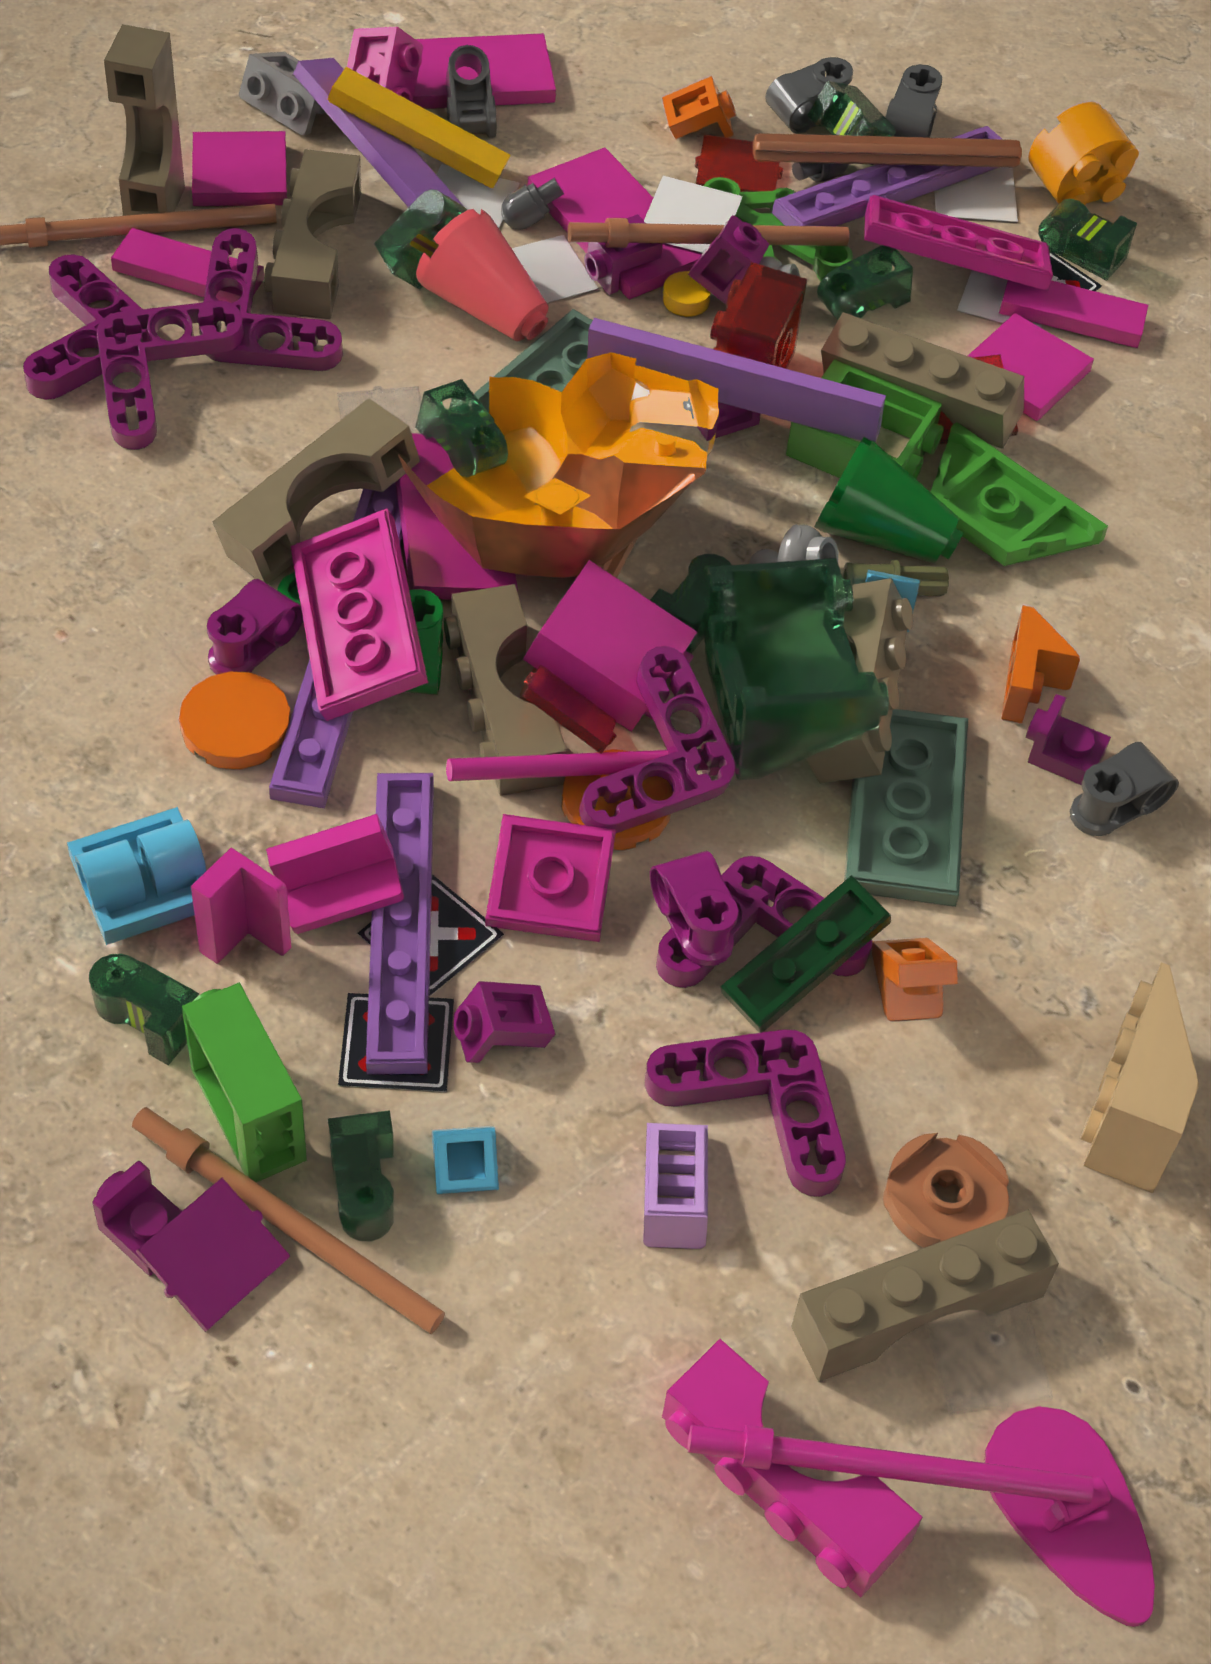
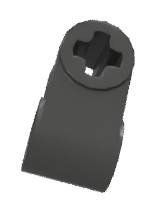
[445,45,497,138]
[765,57,853,134]
[882,64,942,138]
[1070,742,1179,836]

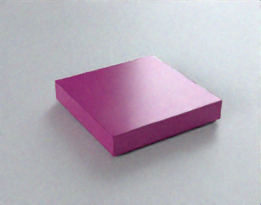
[192,131,287,206]
[968,313,1094,421]
[485,814,616,942]

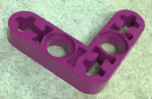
[199,228,343,371]
[23,254,149,400]
[97,301,244,450]
[579,646,735,833]
[656,856,872,988]
[645,1029,846,1197]

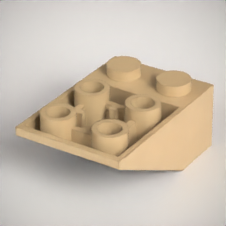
[1080,962,1199,1193]

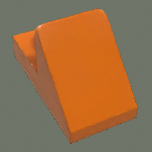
[1001,605,1080,723]
[872,938,958,1021]

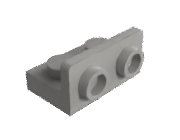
[239,52,325,135]

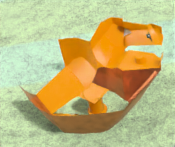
[398,352,719,578]

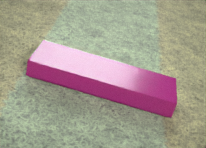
[111,228,264,303]
[999,280,1148,348]

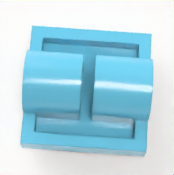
[67,807,206,945]

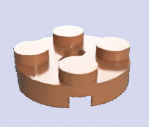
[883,1133,1010,1248]

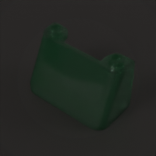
[704,558,889,780]

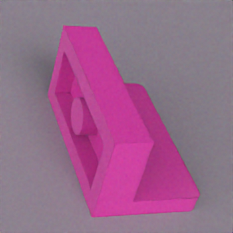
[266,814,404,934]
[191,847,291,964]

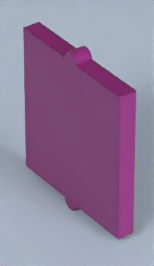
[136,1177,291,1332]

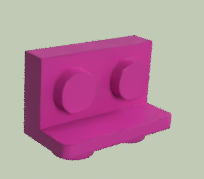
[347,26,423,102]

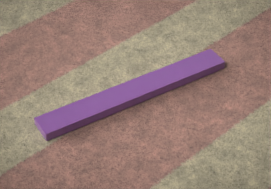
[269,482,404,809]

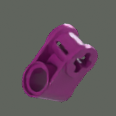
[207,579,303,675]
[650,851,739,966]

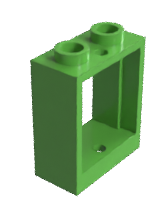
[786,359,944,479]
[182,982,307,1182]

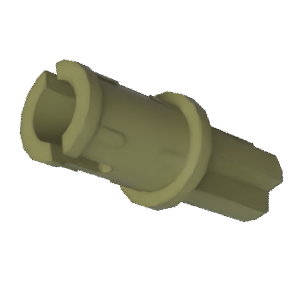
[843,560,949,596]

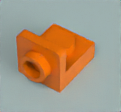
[662,76,737,139]

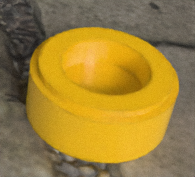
[663,271,711,317]

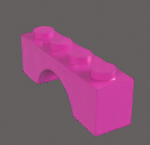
[662,1339,923,1597]

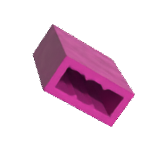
[523,560,697,732]

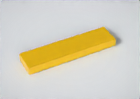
[327,67,511,188]

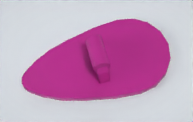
[984,1406,1155,1627]

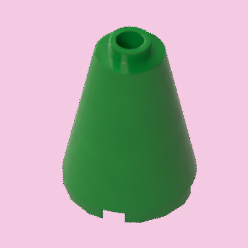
[814,436,964,564]

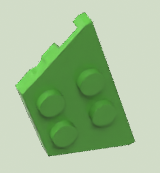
[930,422,1108,566]

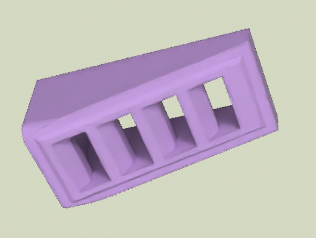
[643,1123,708,1249]

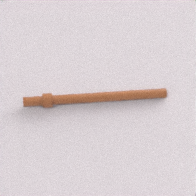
[0,204,277,248]
[568,218,849,248]
[132,1107,445,1334]

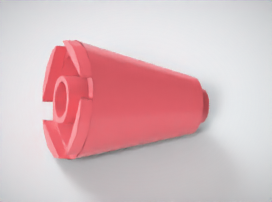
[416,209,549,341]

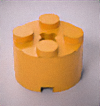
[1028,102,1139,214]

